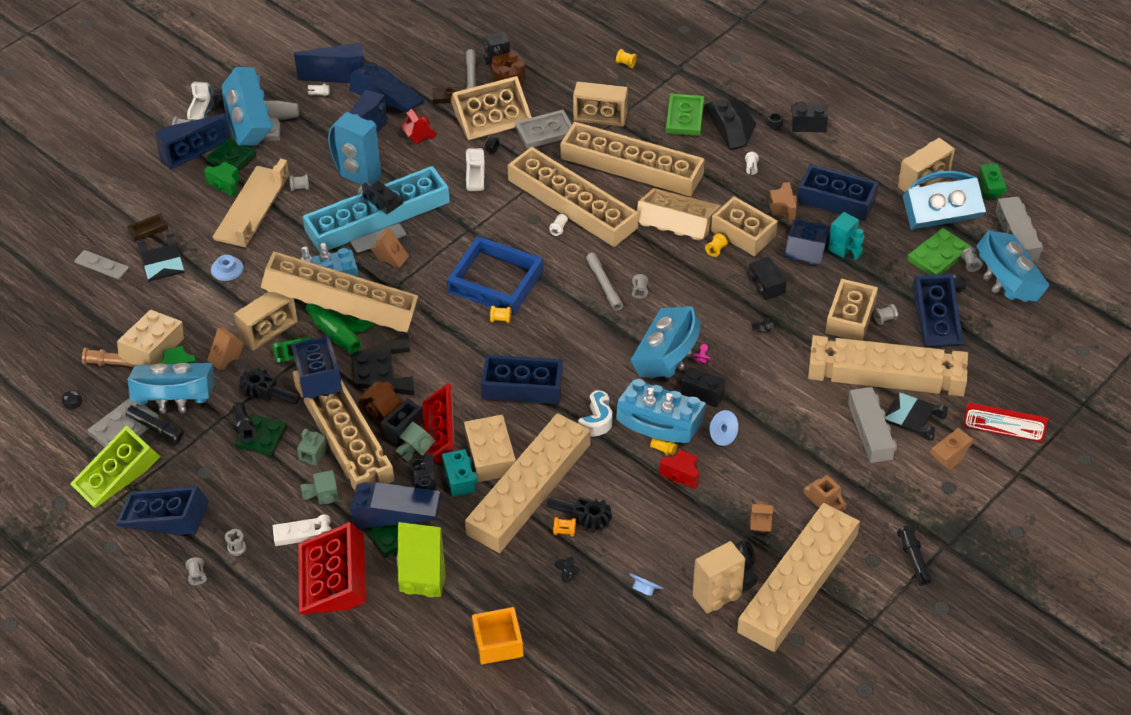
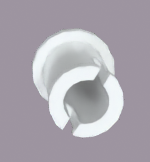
[308,83,330,97]
[745,152,759,175]
[549,214,568,236]

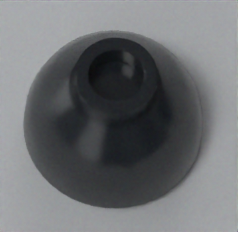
[735,539,755,568]

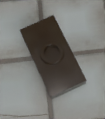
[432,86,466,104]
[127,213,168,241]

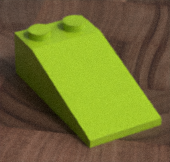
[70,425,161,508]
[398,522,446,597]

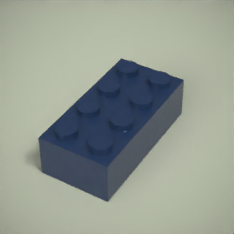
[797,164,879,221]
[481,355,563,404]

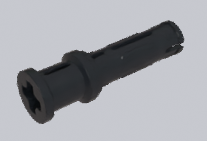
[233,402,257,442]
[125,405,184,445]
[897,525,932,586]

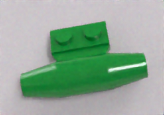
[306,303,375,354]

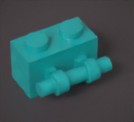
[828,212,864,260]

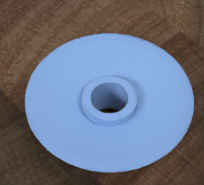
[211,255,244,281]
[709,410,739,446]
[629,573,664,596]

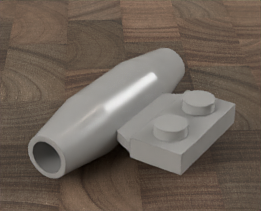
[261,100,299,141]

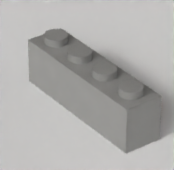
[995,196,1043,261]
[848,387,897,463]

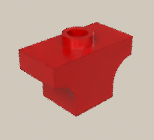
[401,109,437,144]
[659,449,699,489]

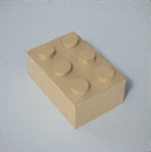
[573,82,628,126]
[898,138,955,192]
[711,196,778,256]
[825,279,878,341]
[234,292,298,351]
[117,310,184,365]
[464,414,516,482]
[693,541,745,614]

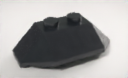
[704,98,756,151]

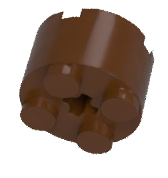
[491,51,526,87]
[358,381,404,426]

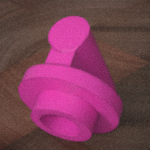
[692,344,711,364]

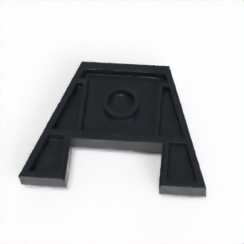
[353,334,415,396]

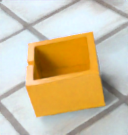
[472,607,523,665]

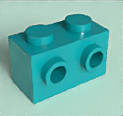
[442,449,478,497]

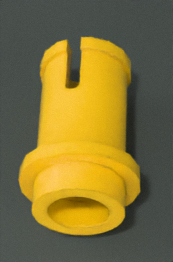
[650,438,677,456]

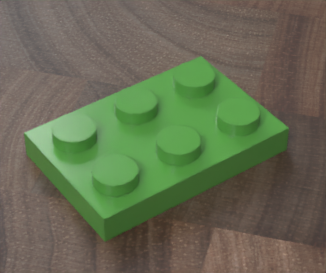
[666,94,704,136]
[907,228,972,275]

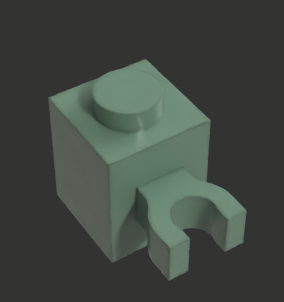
[396,421,435,462]
[297,429,328,466]
[301,470,339,505]

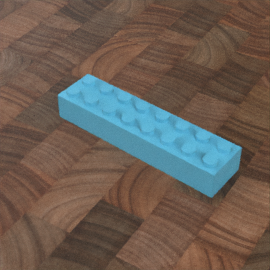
[303,166,450,254]

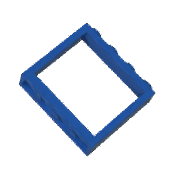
[447,236,543,315]

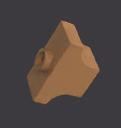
[769,182,797,221]
[371,228,409,268]
[207,327,244,370]
[930,428,973,470]
[803,475,847,512]
[750,502,773,533]

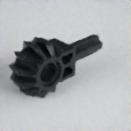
[239,368,299,404]
[546,496,612,533]

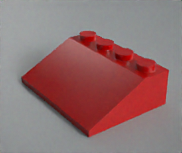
[298,522,366,615]

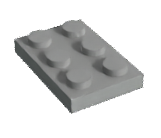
[515,110,572,149]
[87,398,159,447]

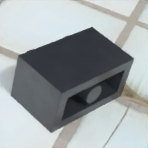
[791,105,828,133]
[747,256,787,300]
[681,367,726,408]
[381,398,424,447]

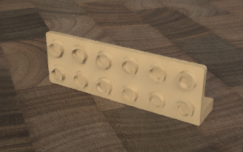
[213,159,289,248]

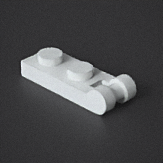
[273,515,332,546]

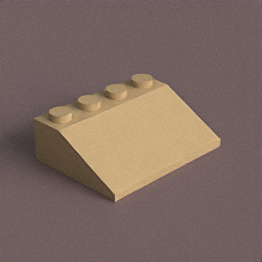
[451,76,532,141]
[637,188,721,240]

